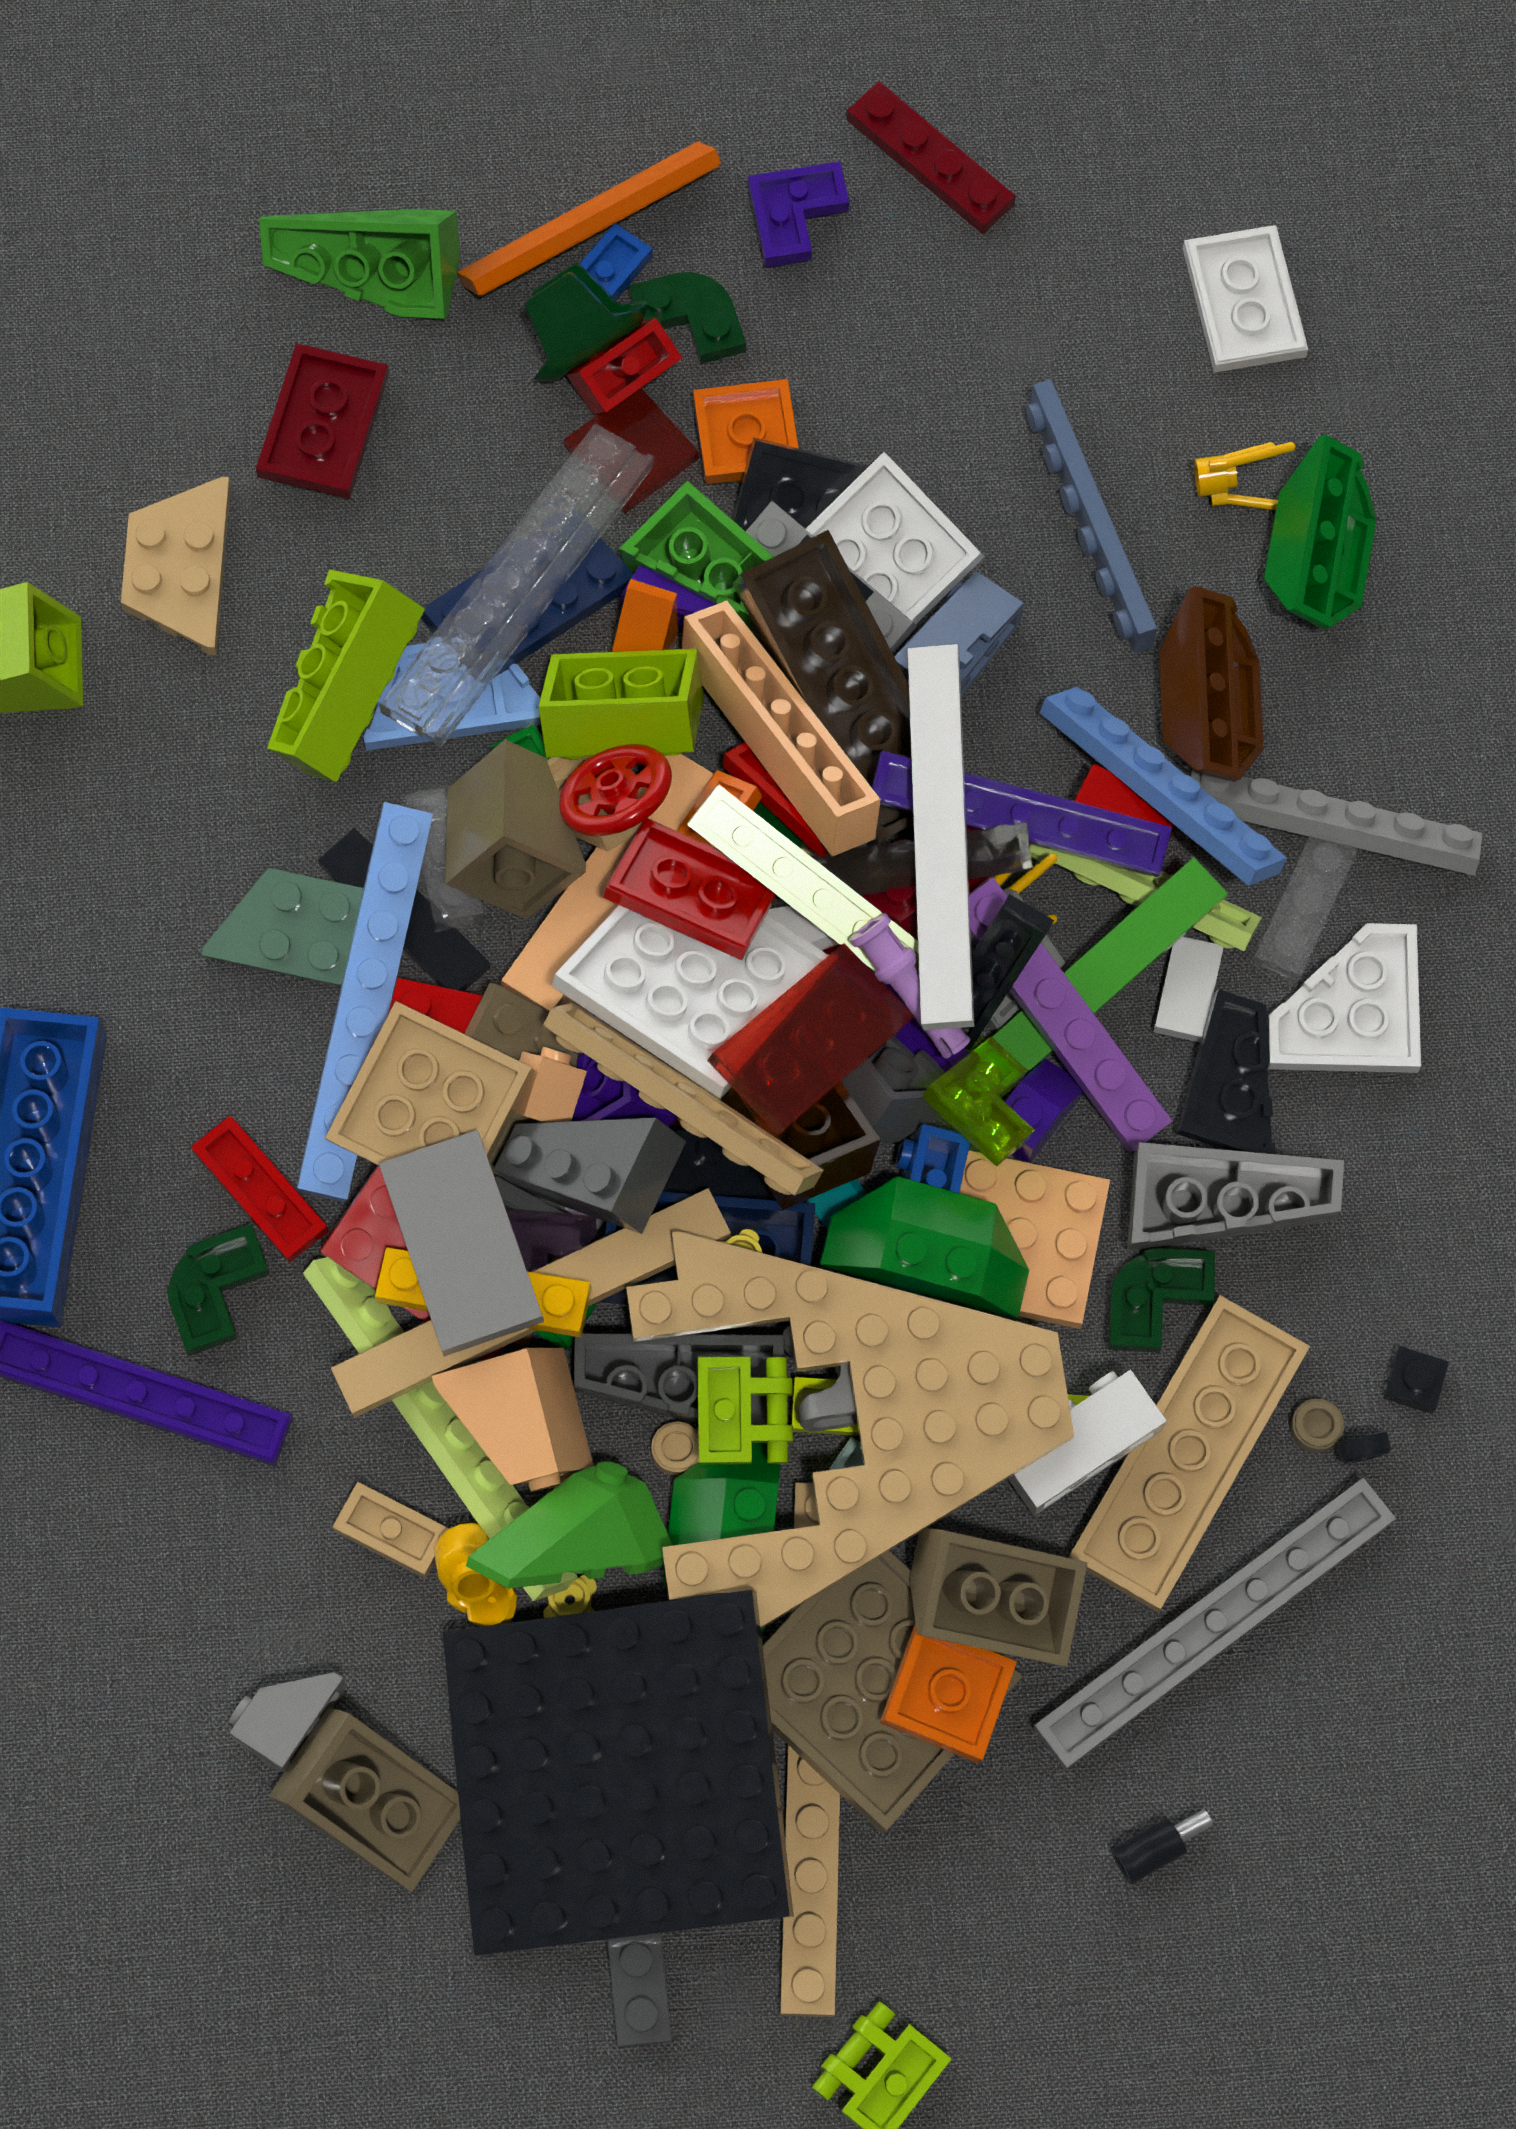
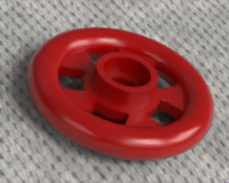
[559,744,672,836]

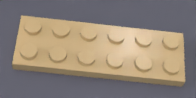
[1069,1295,1310,1613]

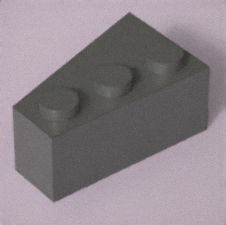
[494,1118,686,1234]

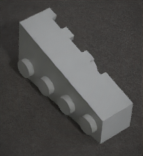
[1127,1142,1344,1252]

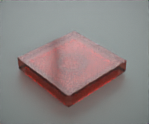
[564,388,699,514]

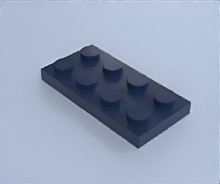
[421,510,634,687]

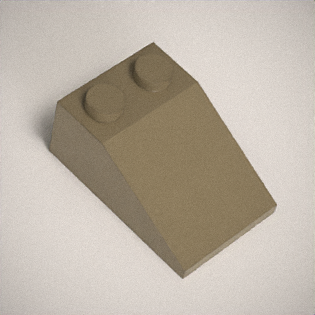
[268,1707,461,1892]

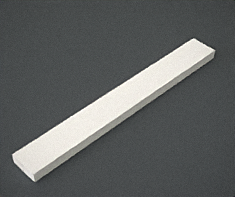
[908,644,974,1030]

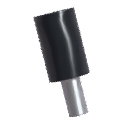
[1111,1809,1213,1885]

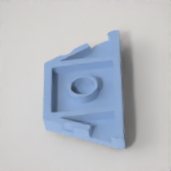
[364,641,541,751]

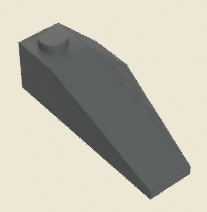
[797,970,963,1143]

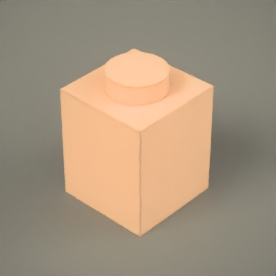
[513,1047,587,1123]

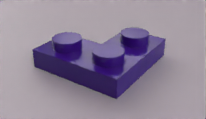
[748,161,849,268]

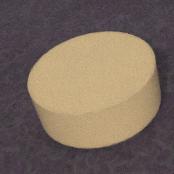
[651,1422,699,1476]

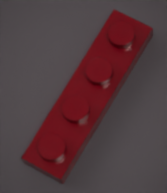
[846,81,1016,235]

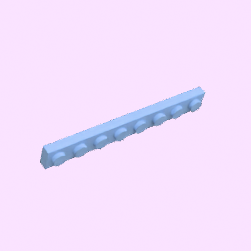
[296,802,433,1202]

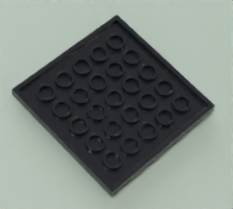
[443,1590,794,1956]

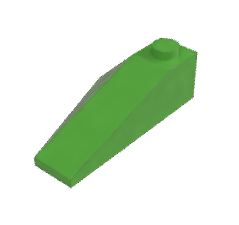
[259,209,460,319]

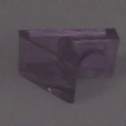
[505,1208,596,1272]

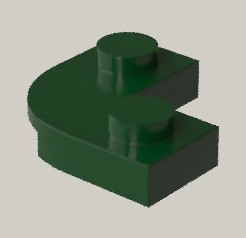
[628,272,746,364]
[167,1224,269,1356]
[1108,1248,1215,1353]

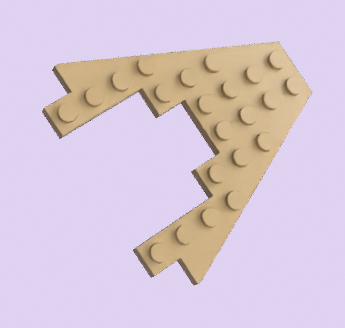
[626,1231,1074,1628]

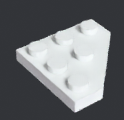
[1267,923,1421,1073]

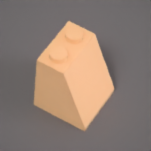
[432,1348,594,1492]

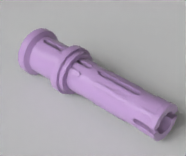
[849,913,971,1059]

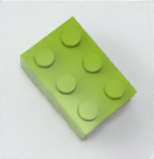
[538,648,704,760]

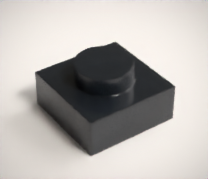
[1383,1346,1449,1414]

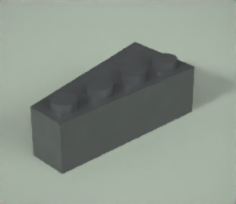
[574,1334,784,1425]

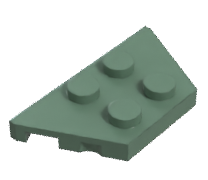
[201,868,363,987]

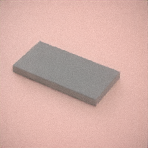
[379,1130,544,1356]

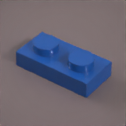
[580,223,653,301]

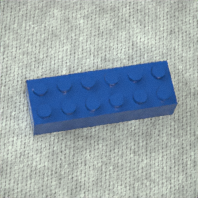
[0,1007,107,1328]

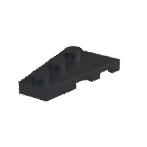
[732,437,869,532]
[1175,989,1275,1154]
[663,1130,776,1200]

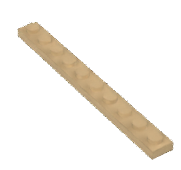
[780,1483,840,2017]

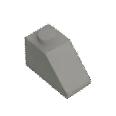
[229,1672,347,1774]

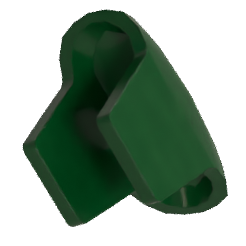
[525,262,648,382]

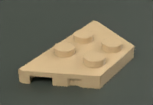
[121,477,231,655]

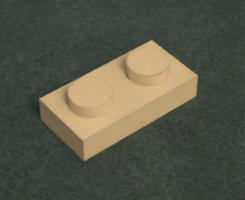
[332,1482,449,1579]

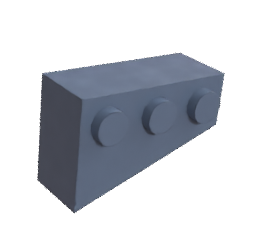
[894,571,1024,697]

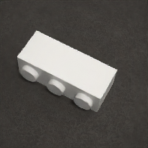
[1008,1369,1167,1516]

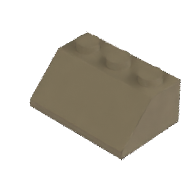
[909,1528,1088,1667]

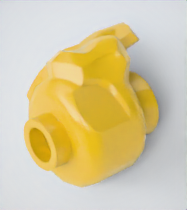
[435,1523,517,1627]

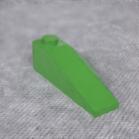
[466,1462,673,1589]

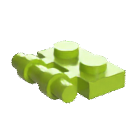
[698,1357,793,1465]
[811,2001,952,2129]

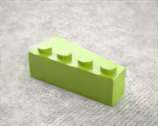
[267,569,425,783]

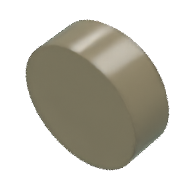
[1290,1399,1344,1453]

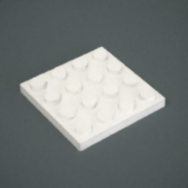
[552,905,836,1099]

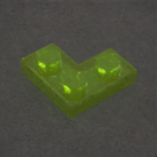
[922,1036,1034,1167]

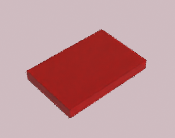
[603,818,777,960]

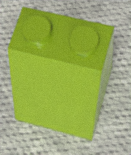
[0,582,83,713]

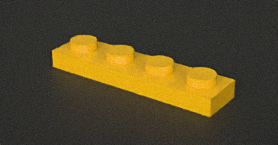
[375,1247,592,1338]

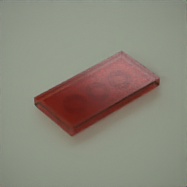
[707,943,915,1136]

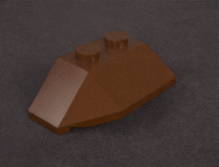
[1159,586,1264,782]

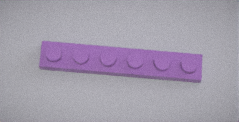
[969,877,1172,1152]

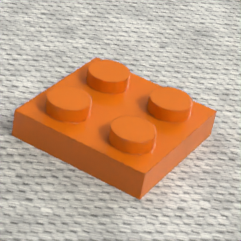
[693,379,798,485]
[880,1624,1017,1763]

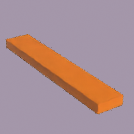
[457,141,721,296]

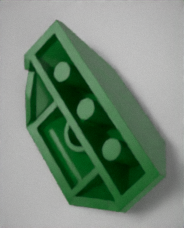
[1264,434,1376,630]
[819,1176,1029,1321]
[663,1443,781,1644]

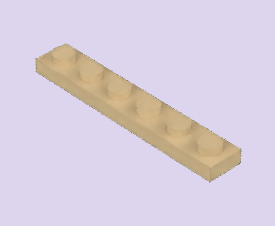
[543,1002,823,1196]

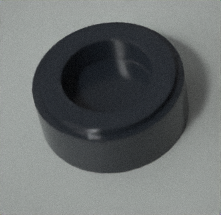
[1337,1432,1392,1464]

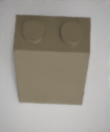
[445,739,586,920]

